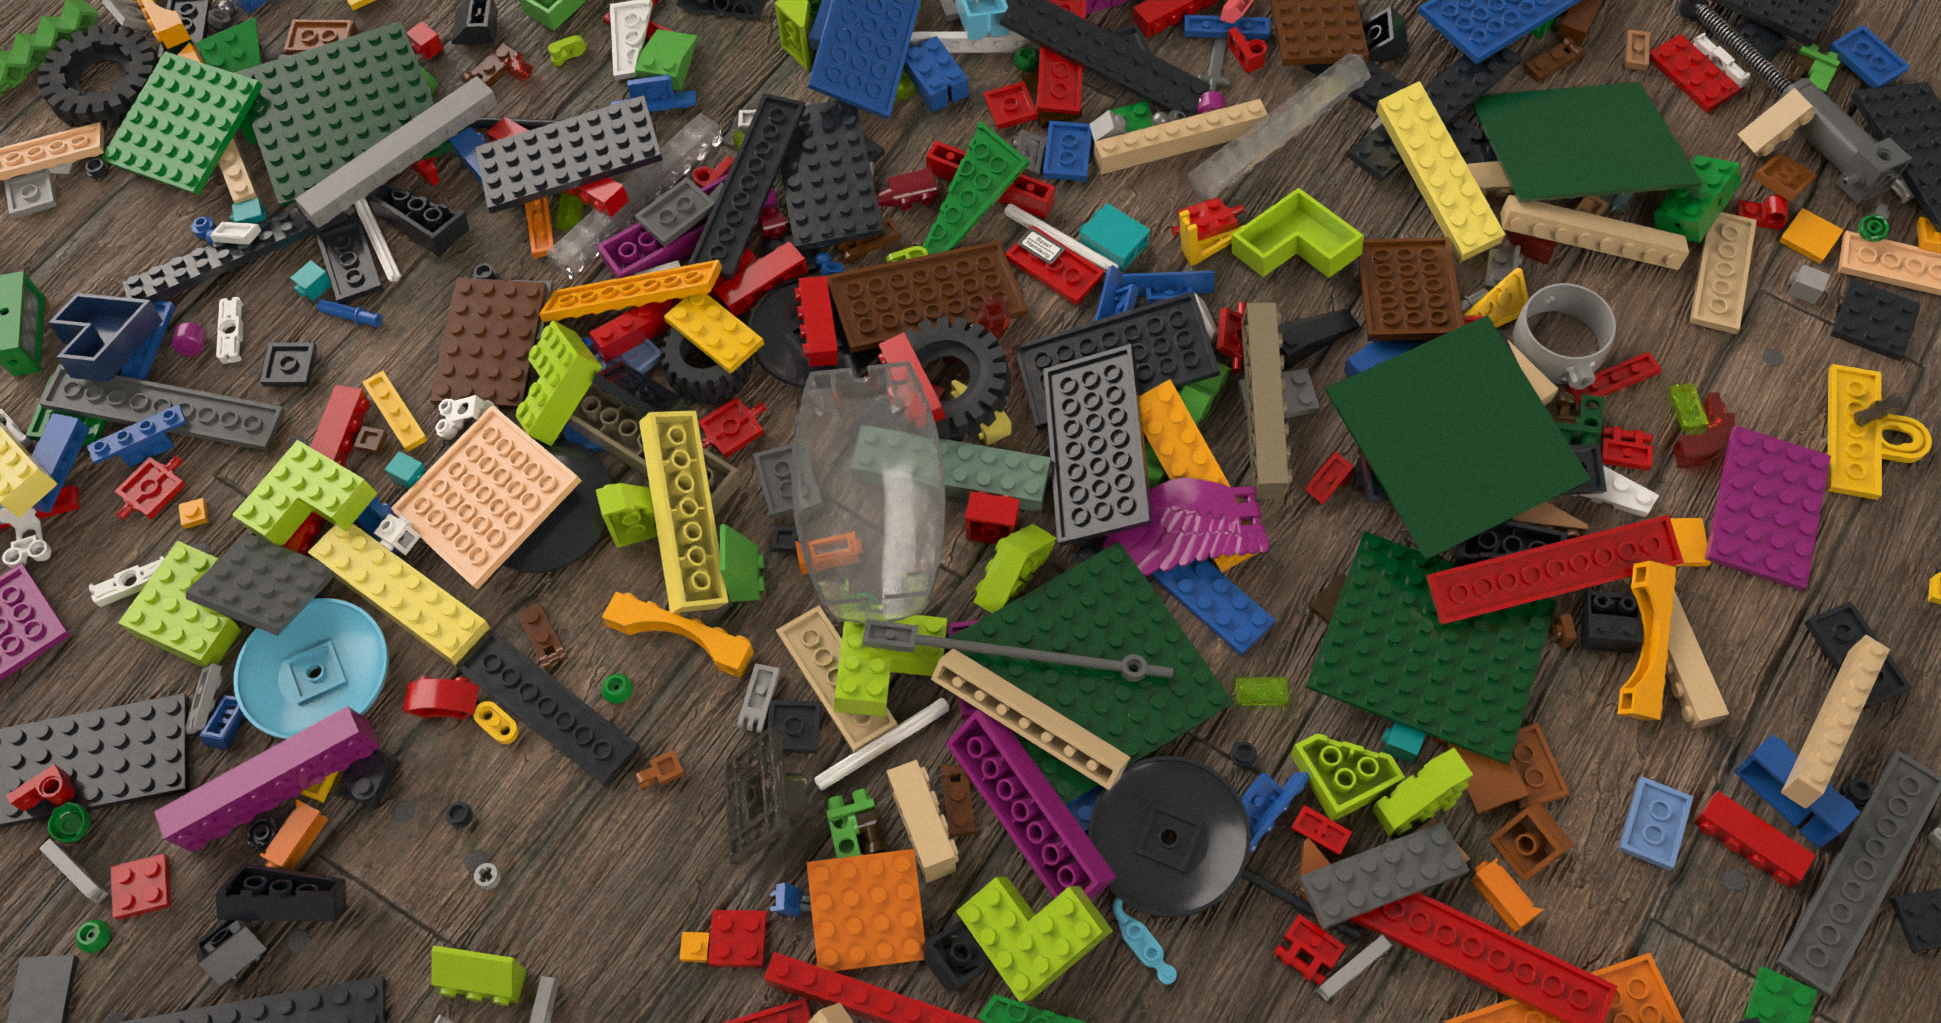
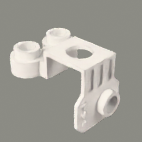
[436,395,499,440]
[0,507,51,568]

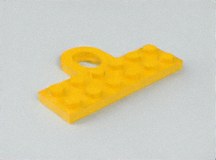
[1827,364,1932,500]

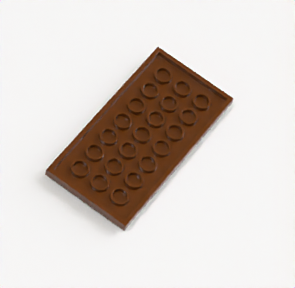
[826,241,1028,353]

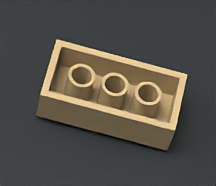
[887,760,959,883]

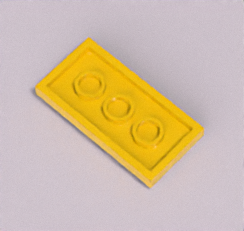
[664,294,764,374]

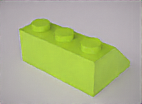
[774,0,814,71]
[431,945,527,1006]

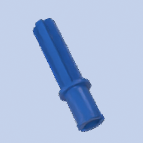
[317,299,383,328]

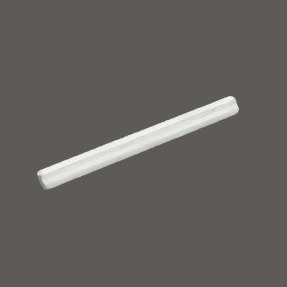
[354,197,401,282]
[1004,203,1119,273]
[814,698,950,790]

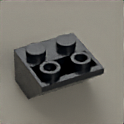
[451,0,498,45]
[1580,590,1642,653]

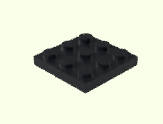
[1830,278,1921,361]
[592,361,681,417]

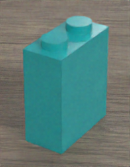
[1079,203,1151,272]

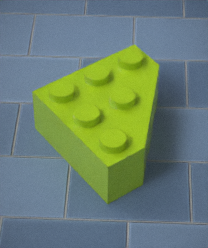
[596,483,658,548]
[974,524,1057,613]
[1290,733,1405,821]
[1372,748,1473,837]

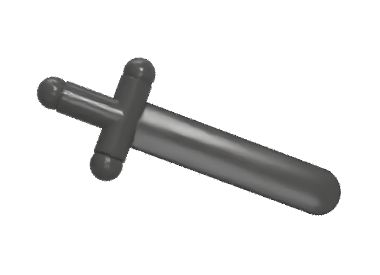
[1197,38,1230,91]

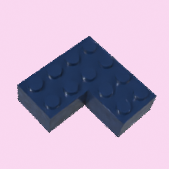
[49,293,163,382]

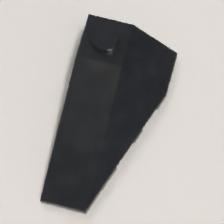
[676,0,767,19]
[1278,309,1360,370]

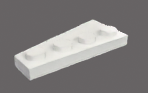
[610,0,653,80]
[1572,466,1659,518]

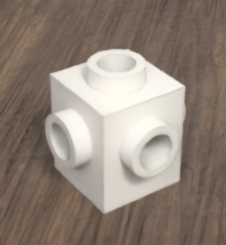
[374,514,421,555]

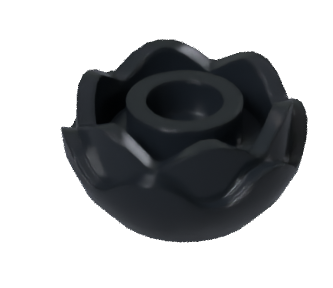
[246,817,280,850]

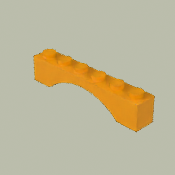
[137,0,191,49]
[1617,561,1676,721]
[602,592,754,679]

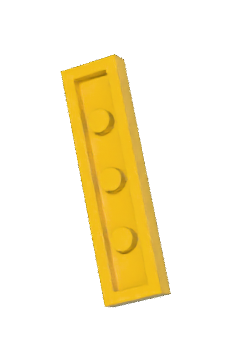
[362,371,428,452]

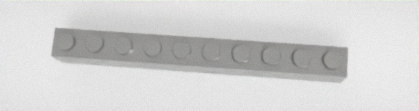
[295,76,497,228]

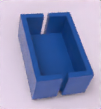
[902,36,969,112]

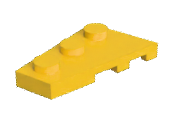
[1463,268,1529,328]

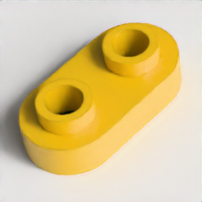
[473,701,519,744]

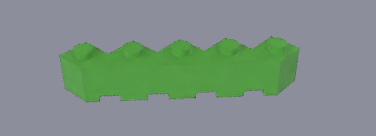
[0,0,99,97]
[1145,362,1232,490]

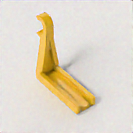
[1179,210,1245,266]

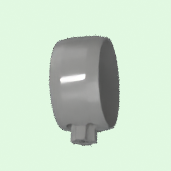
[1512,283,1616,390]

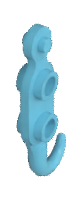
[1112,897,1177,985]

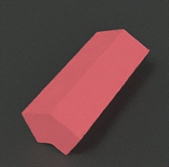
[1220,0,1254,24]

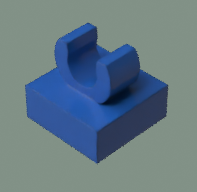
[770,883,801,917]

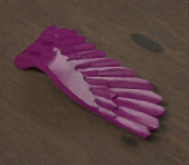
[1103,478,1269,576]

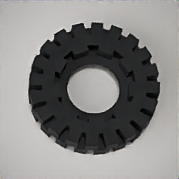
[37,24,159,130]
[879,317,1011,442]

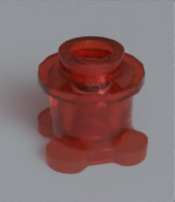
[504,52,533,81]

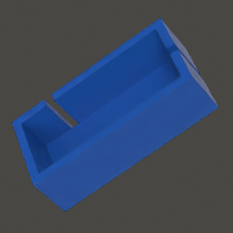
[1733,734,1861,849]

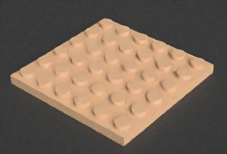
[391,405,582,590]

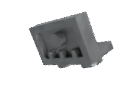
[1009,129,1045,178]
[1483,245,1523,291]

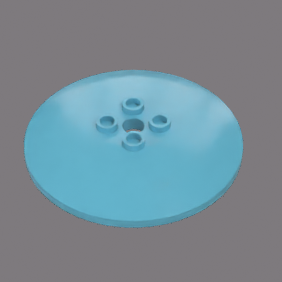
[234,598,389,740]

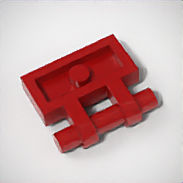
[1601,426,1653,471]
[1274,914,1346,986]

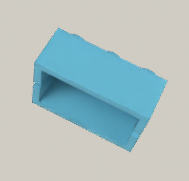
[956,0,1010,40]

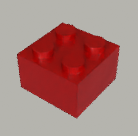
[965,491,1019,545]

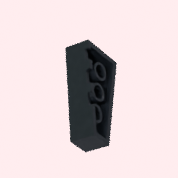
[368,183,470,256]
[1453,520,1567,566]
[215,863,347,921]

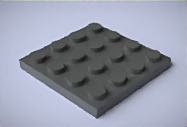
[186,533,335,636]

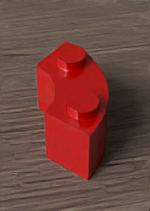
[403,676,479,720]

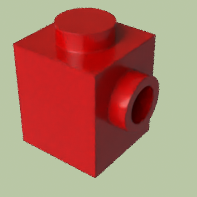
[406,21,443,60]

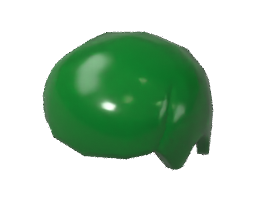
[48,802,91,843]

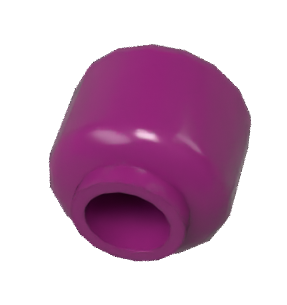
[1197,91,1226,115]
[172,322,206,356]

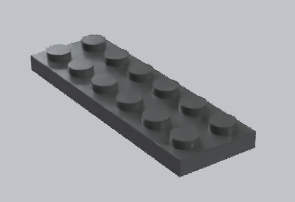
[1298,821,1470,929]

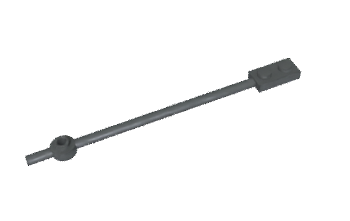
[863,619,1173,682]

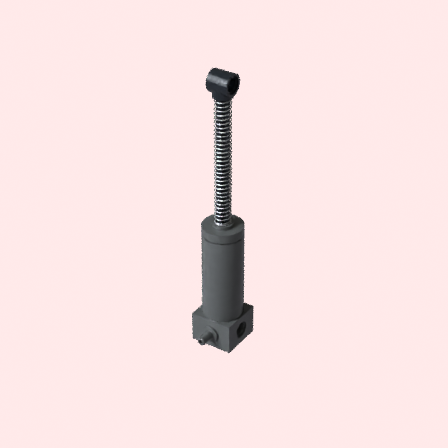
[1678,0,1912,204]

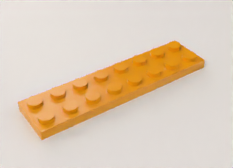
[539,260,722,322]
[1140,379,1261,573]

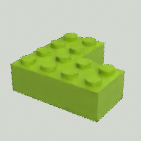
[1232,188,1364,278]
[515,320,602,446]
[232,440,378,546]
[118,541,241,668]
[834,608,947,717]
[956,877,1113,1002]

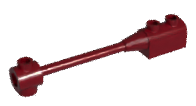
[760,168,938,240]

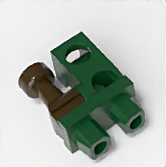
[1555,393,1604,445]

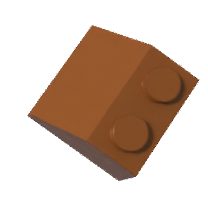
[1489,802,1575,882]

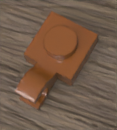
[635,750,685,789]

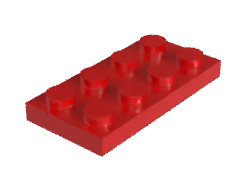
[1649,34,1741,113]
[1005,225,1105,306]

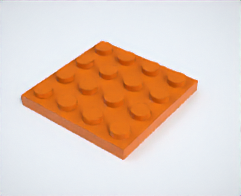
[807,849,925,971]

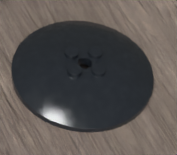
[748,275,882,390]
[502,438,613,574]
[1088,756,1251,918]

